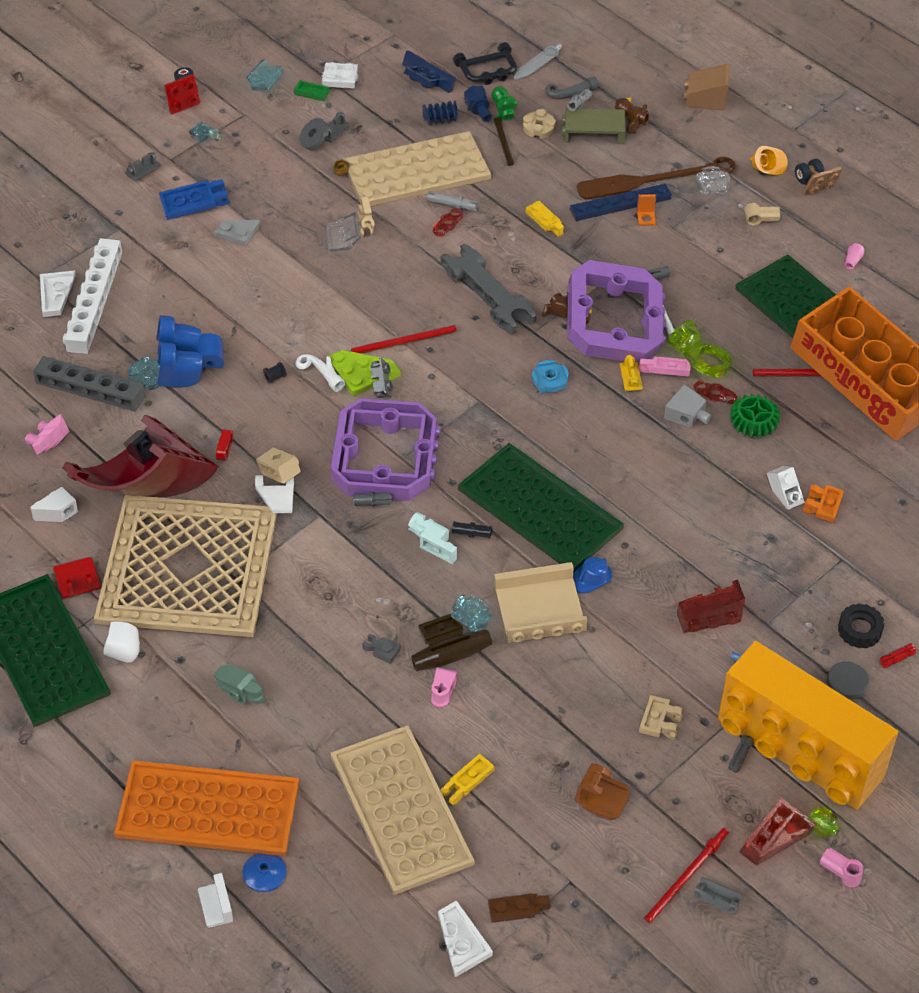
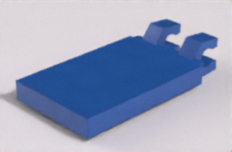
[159,179,229,220]

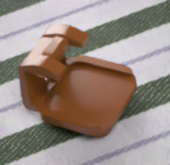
[574,763,630,820]

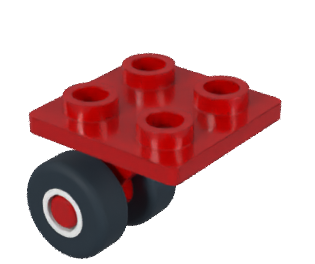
[164,67,200,114]

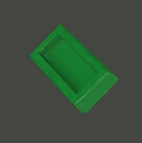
[294,80,330,101]

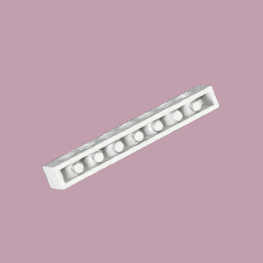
[63,238,122,354]

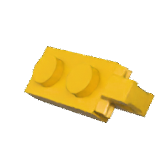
[525,201,564,237]

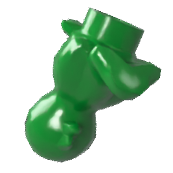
[491,86,517,120]

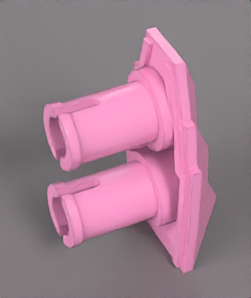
[25,414,70,455]

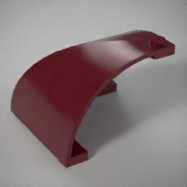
[62,415,219,498]

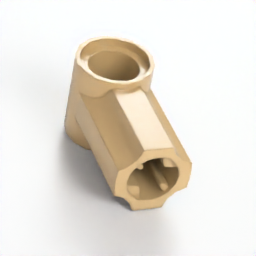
[744,203,780,226]

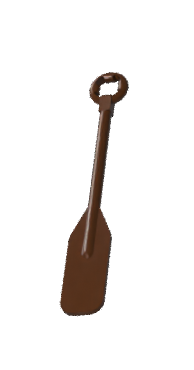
[577,157,736,199]

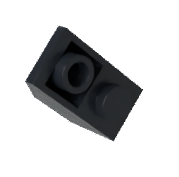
[124,430,155,465]

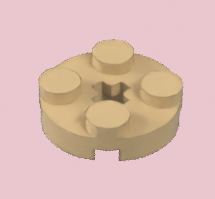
[523,109,556,138]

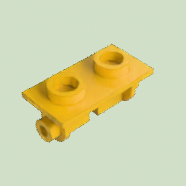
[619,355,643,391]

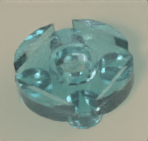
[127,357,160,391]
[451,595,492,632]

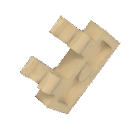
[357,197,375,237]
[639,695,683,739]

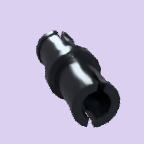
[452,521,492,539]

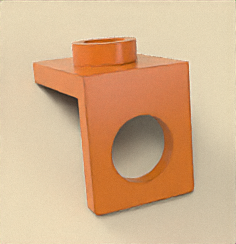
[637,195,656,226]

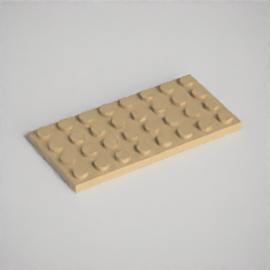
[343,131,491,206]
[330,725,475,895]

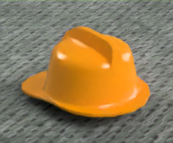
[750,146,788,175]

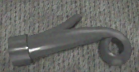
[545,76,599,101]

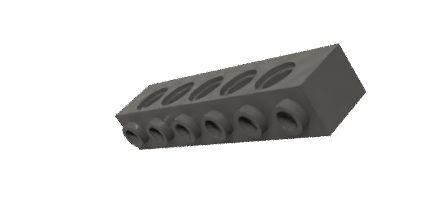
[33,356,145,412]

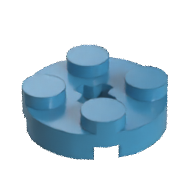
[532,360,569,393]

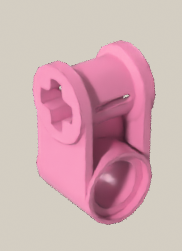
[431,667,458,708]

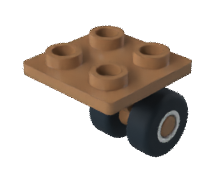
[795,158,843,195]

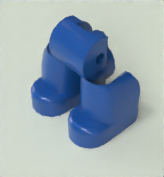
[156,315,224,387]

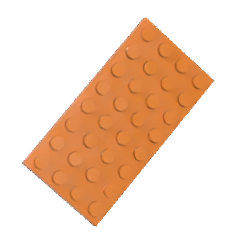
[114,760,300,857]

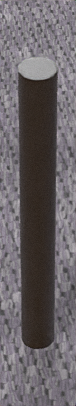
[494,117,514,166]

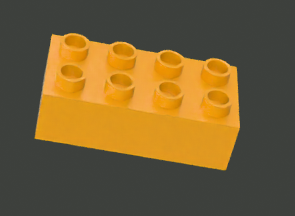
[718,640,899,810]

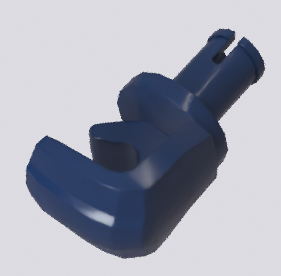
[464,85,492,122]

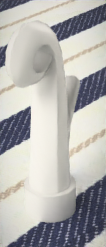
[296,354,345,392]

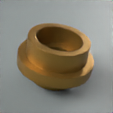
[333,159,350,175]

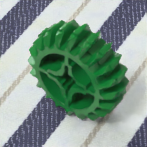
[730,393,780,439]

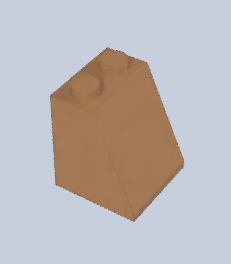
[683,64,730,110]

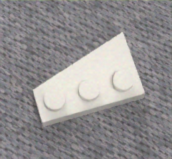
[40,270,76,317]
[438,901,493,977]

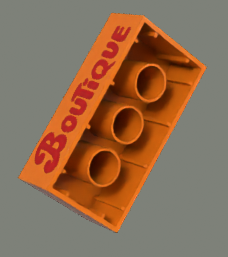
[790,286,919,441]

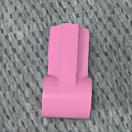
[819,847,863,888]

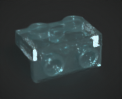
[247,59,284,91]

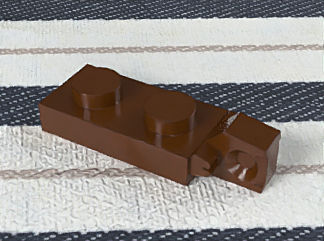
[488,894,551,923]

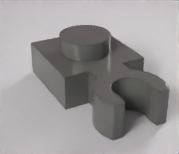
[362,634,401,664]

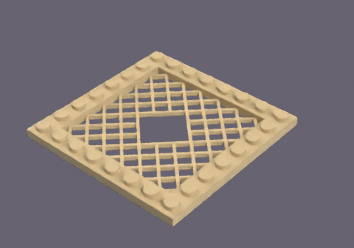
[94,495,277,637]

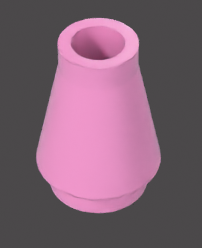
[844,243,865,270]

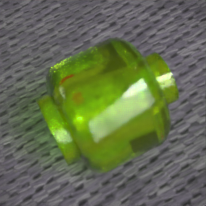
[806,806,839,838]

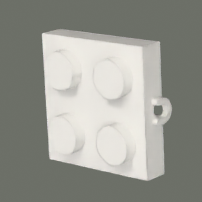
[322,62,358,88]

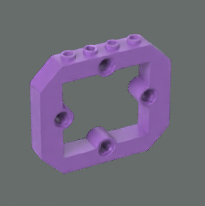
[567,260,666,364]
[331,398,440,501]

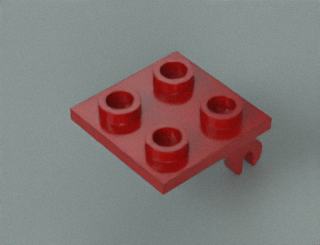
[53,557,101,599]

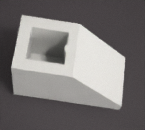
[767,466,805,509]
[30,487,78,522]

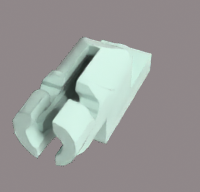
[408,512,457,564]

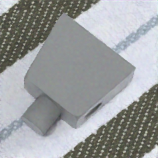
[664,385,712,428]

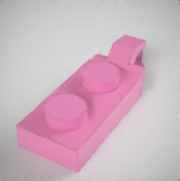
[639,356,690,376]

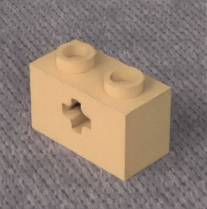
[256,447,301,484]

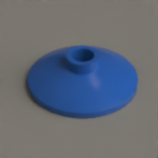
[243,854,286,892]

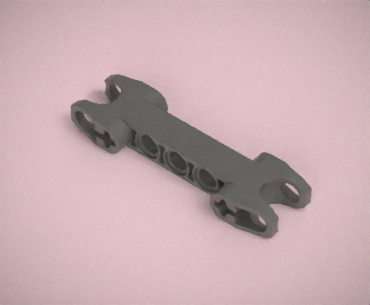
[440,244,536,334]

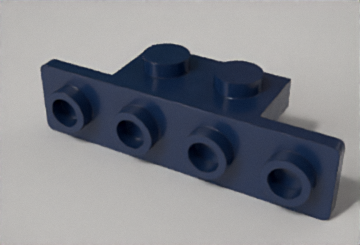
[402,50,456,93]

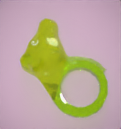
[667,320,732,377]

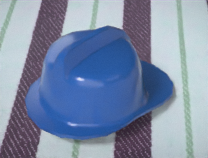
[573,557,612,593]

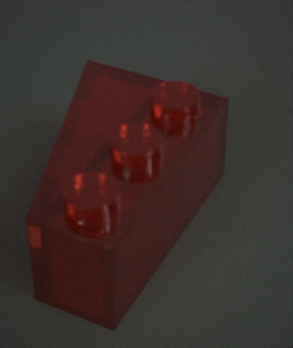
[677,579,745,633]
[739,798,816,866]

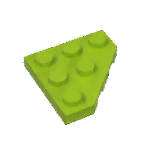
[326,350,401,396]

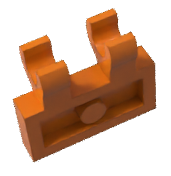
[803,484,844,523]

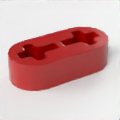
[216,429,233,461]

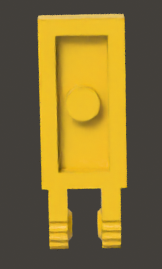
[440,754,495,806]

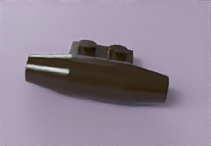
[411,612,492,671]

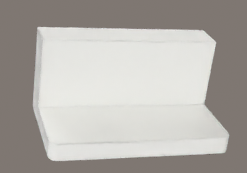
[198,873,233,928]

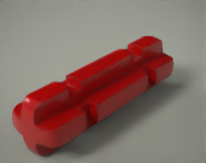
[879,643,917,668]

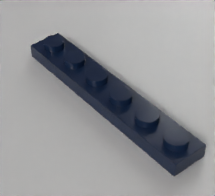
[570,184,671,221]

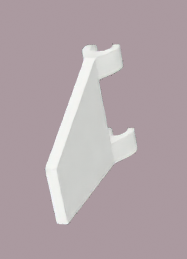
[255,475,294,513]

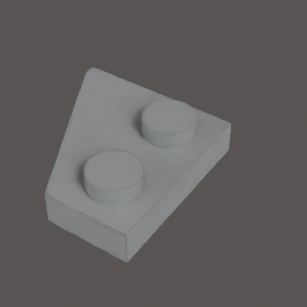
[214,220,261,247]

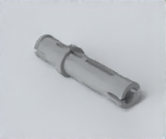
[567,89,592,111]
[427,191,478,212]

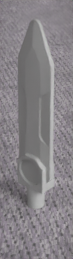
[513,43,562,80]

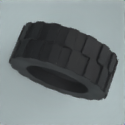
[838,603,884,649]

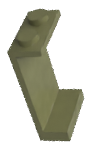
[562,108,625,144]

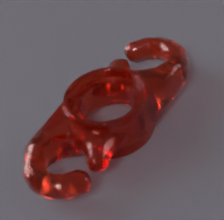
[433,208,463,237]
[694,380,737,405]

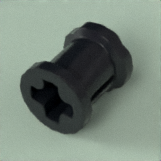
[263,362,287,384]

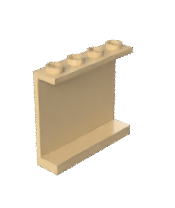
[494,562,587,643]

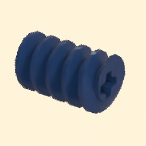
[422,101,458,125]

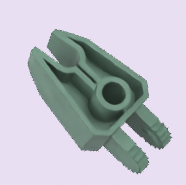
[213,665,265,704]

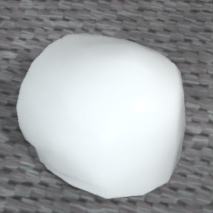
[103,621,140,663]

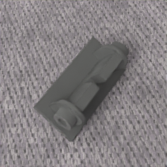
[324,112,350,143]
[124,152,161,181]
[370,358,393,398]
[694,877,742,915]

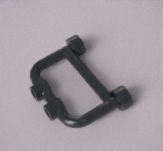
[453,42,517,85]

